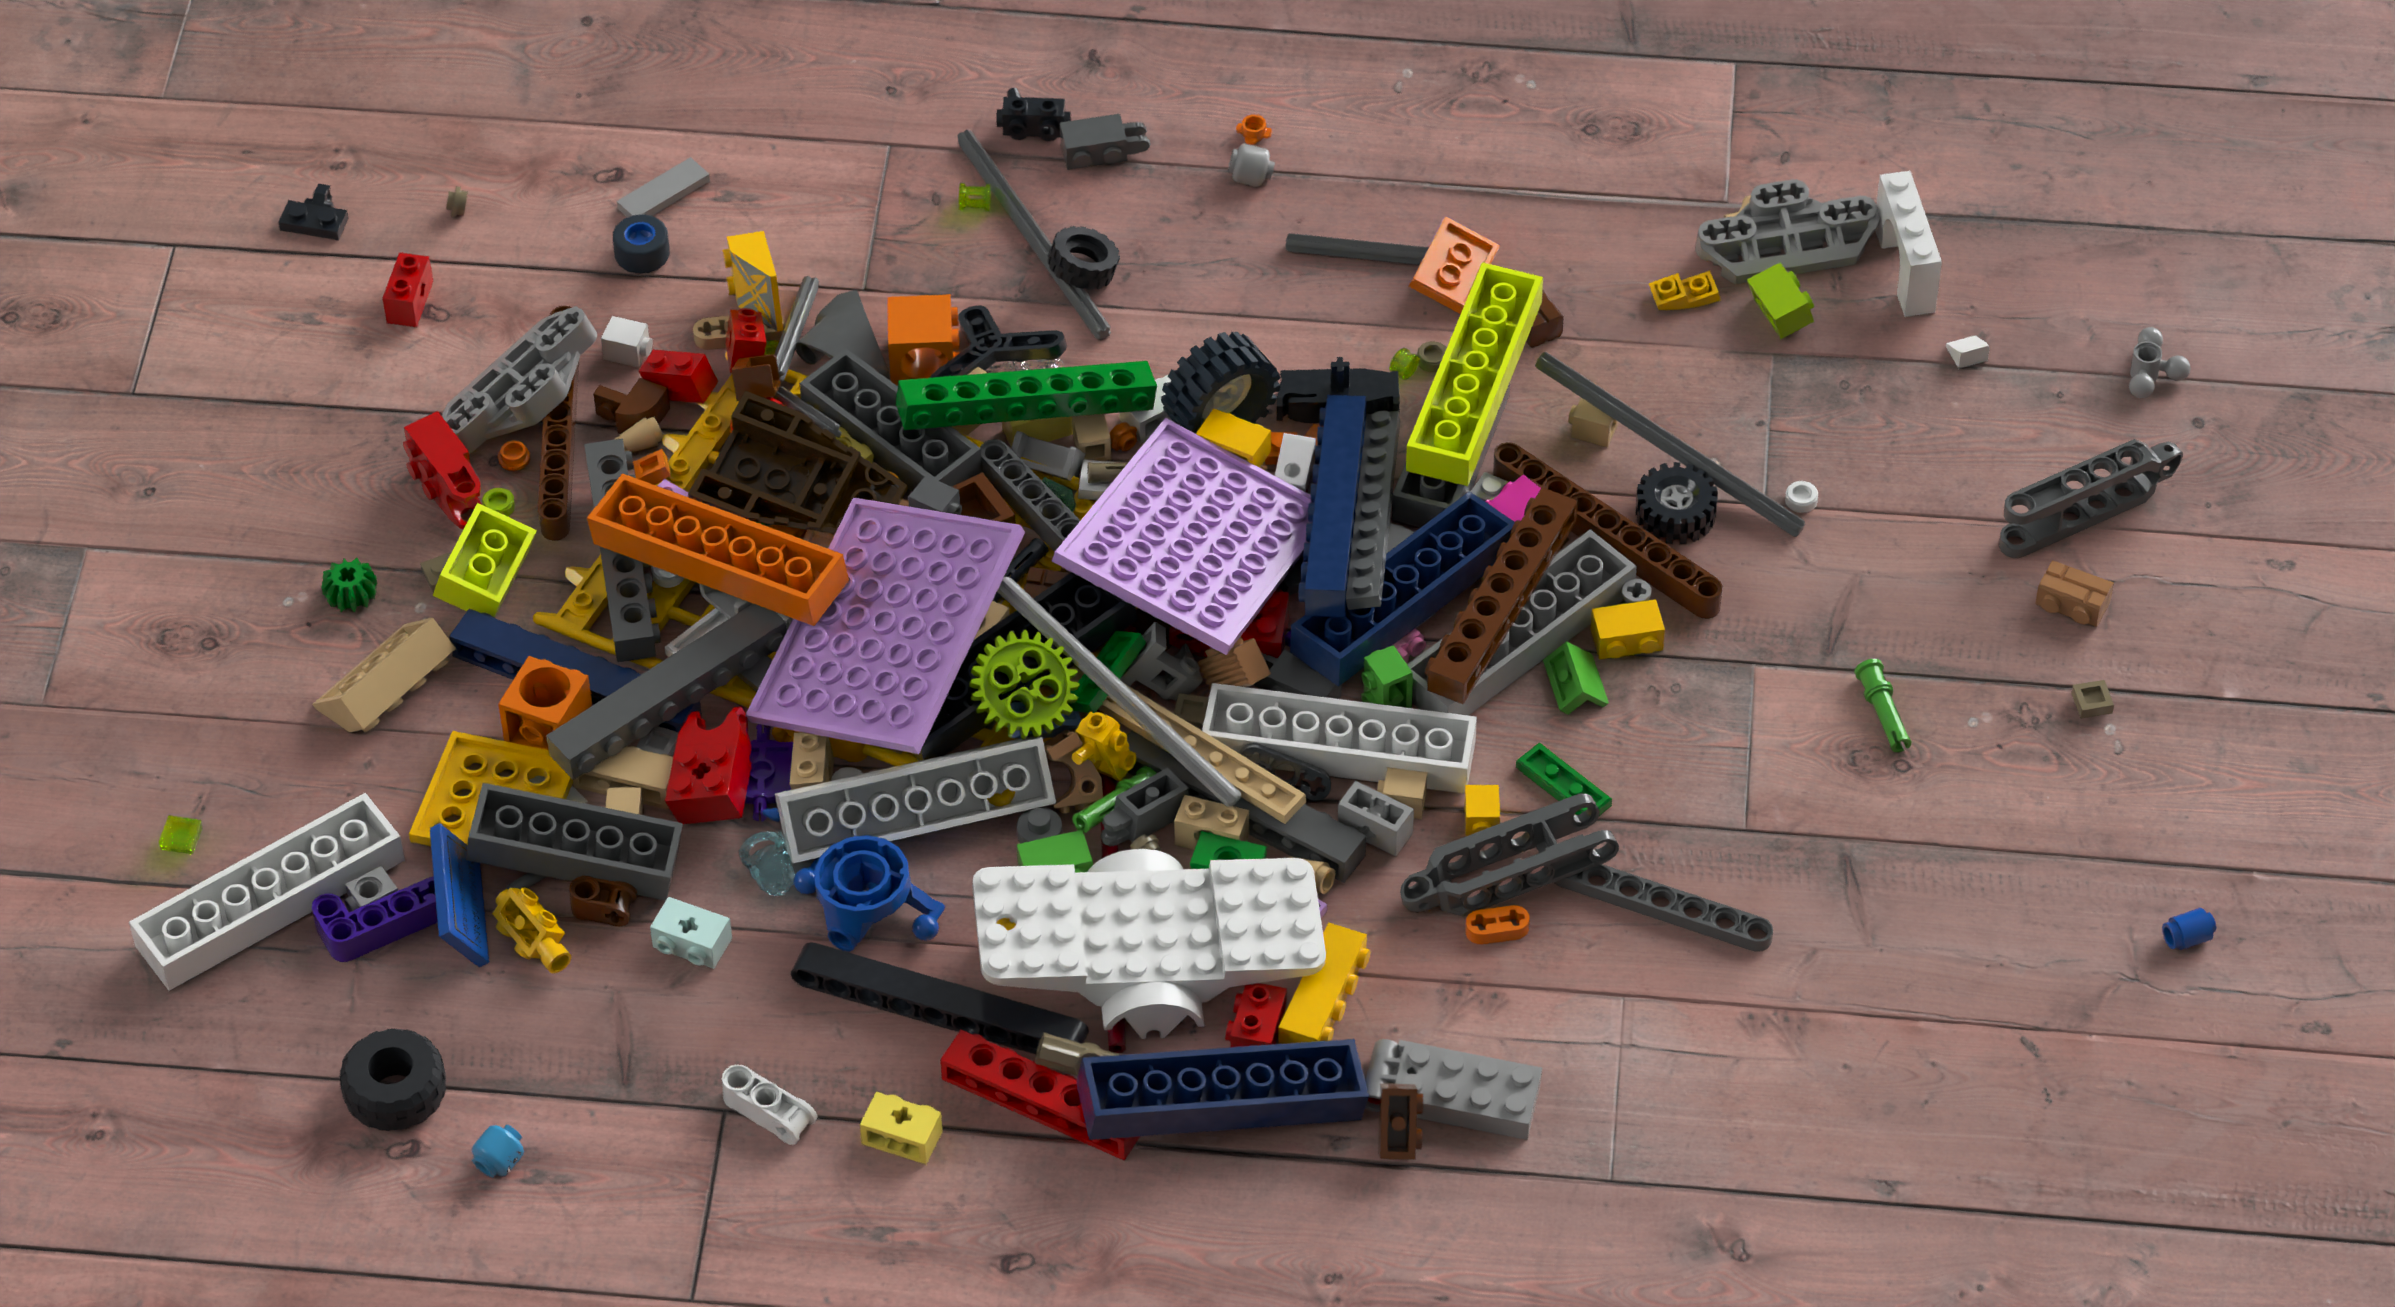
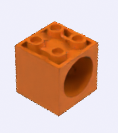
[887,294,960,386]
[498,656,593,750]

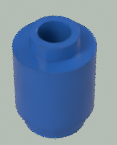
[2162,908,2216,950]

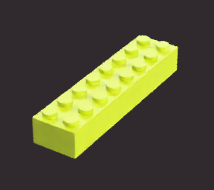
[1406,262,1543,486]

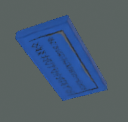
[430,823,489,967]

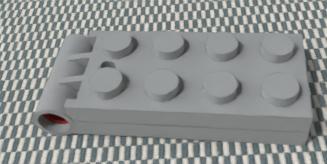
[1365,1039,1542,1140]

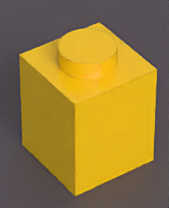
[1464,785,1500,837]

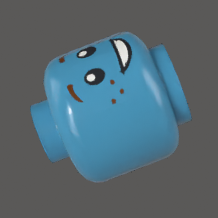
[472,1125,524,1178]

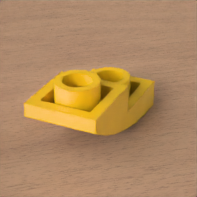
[1648,270,1721,310]

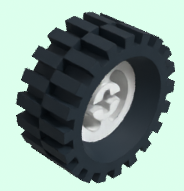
[1161,331,1281,434]

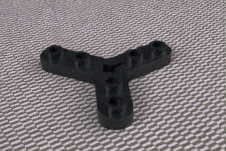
[930,305,1067,378]

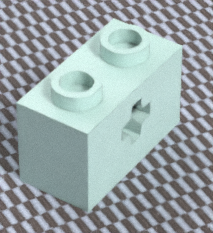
[650,897,732,969]

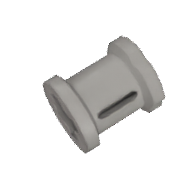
[1622,579,1651,604]

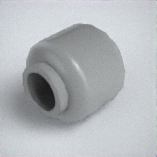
[1228,144,1275,187]

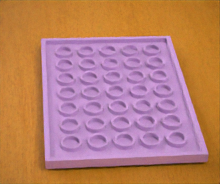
[1052,418,1311,655]
[745,497,1025,754]

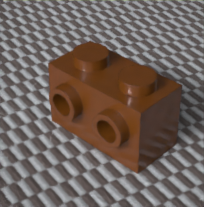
[1378,1083,1423,1160]

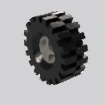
[1635,462,1718,545]

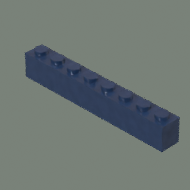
[449,609,702,732]

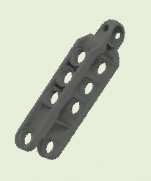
[1999,439,2183,558]
[1400,793,1619,917]

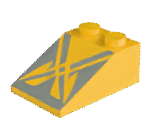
[723,231,784,332]

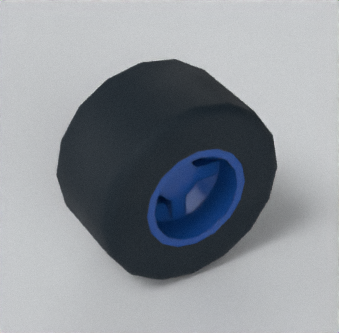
[613,214,670,274]

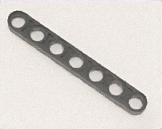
[1553,864,1773,952]

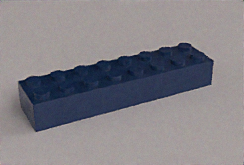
[1290,491,1515,687]
[1076,1039,1369,1140]

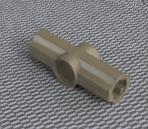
[1035,1033,1119,1076]

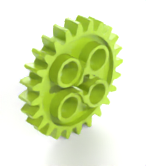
[969,630,1079,740]

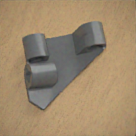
[795,289,890,380]

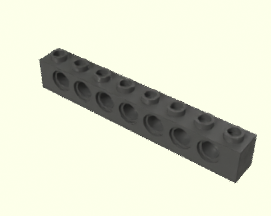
[584,438,661,662]

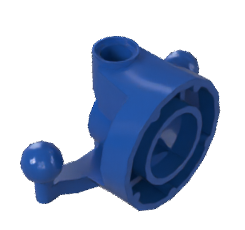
[794,835,946,952]

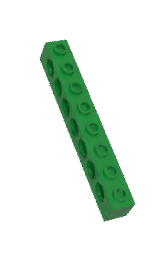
[896,361,1157,430]

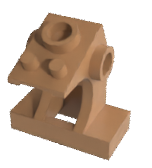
[1044,729,1103,813]

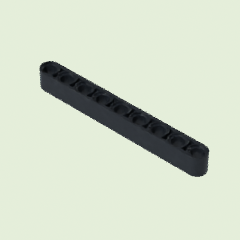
[790,942,1089,1055]

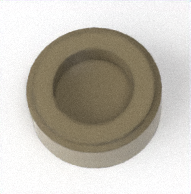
[1417,341,1447,372]

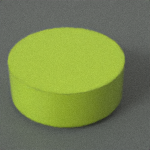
[482,488,515,517]

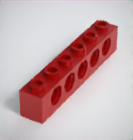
[940,1030,1140,1161]

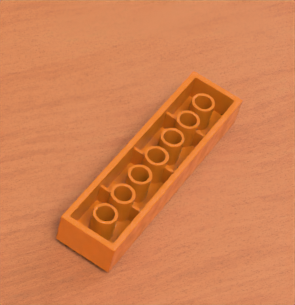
[587,473,849,626]

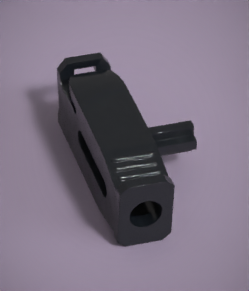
[1276,357,1400,423]

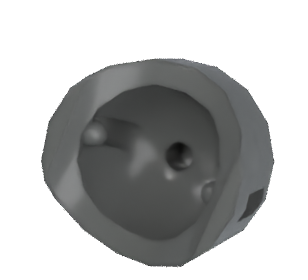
[1017,807,1063,843]

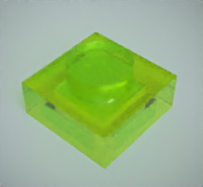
[159,815,203,855]

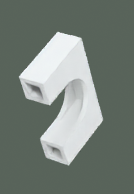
[1875,171,1942,317]

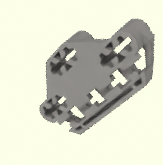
[1695,179,1880,284]
[442,306,597,454]

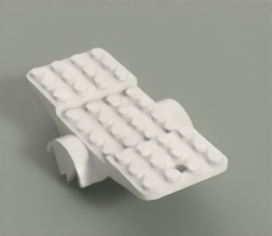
[972,849,1326,1039]

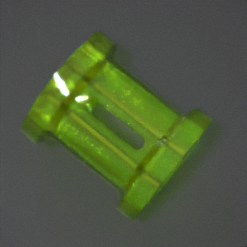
[958,183,991,212]

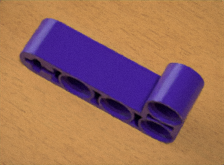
[312,876,438,962]

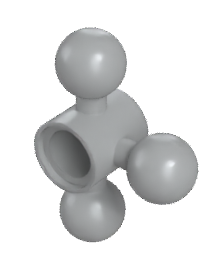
[2129,327,2191,399]

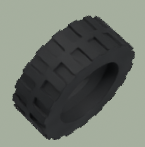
[1047,226,1120,290]

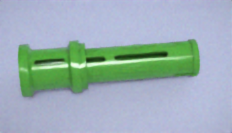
[1854,659,1912,752]
[1072,766,1156,833]

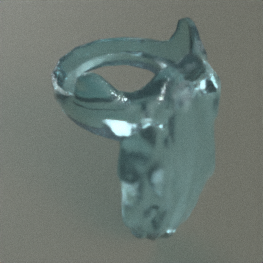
[738,830,795,897]

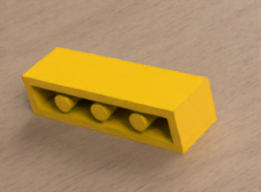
[1279,922,1371,1044]

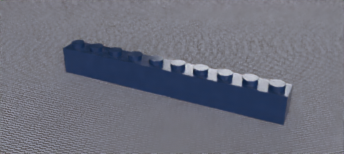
[1299,395,1366,617]

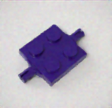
[745,724,793,821]

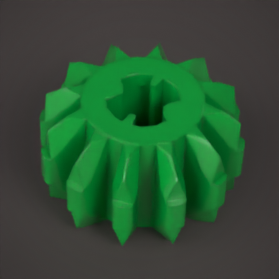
[321,558,378,613]

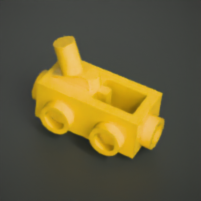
[1072,711,1136,781]

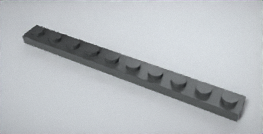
[1346,411,1401,610]

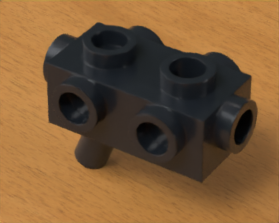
[996,88,1071,141]

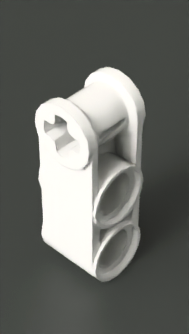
[722,1065,817,1145]

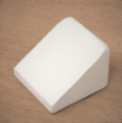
[1946,336,1989,369]

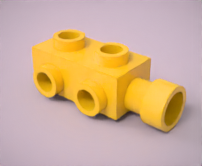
[492,887,572,974]

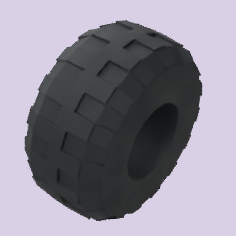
[340,1028,446,1131]

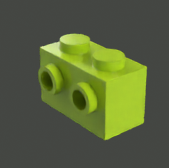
[1747,262,1814,339]

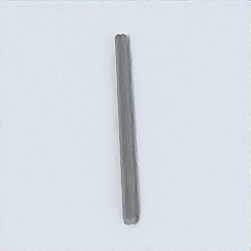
[997,577,1241,807]

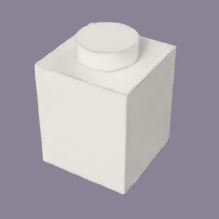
[601,316,653,368]

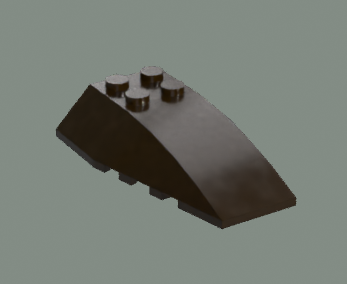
[688,391,908,534]

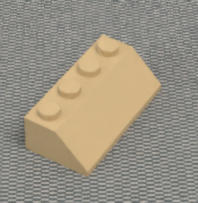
[312,617,456,732]

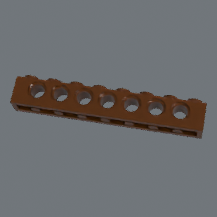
[1425,487,1578,705]

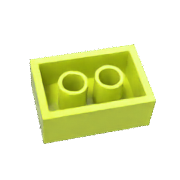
[433,503,537,618]

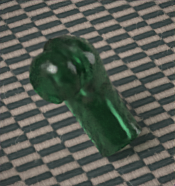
[1042,477,1076,512]

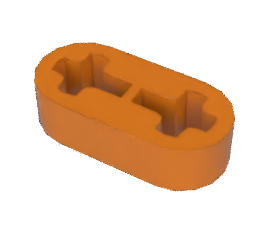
[1465,905,1530,945]

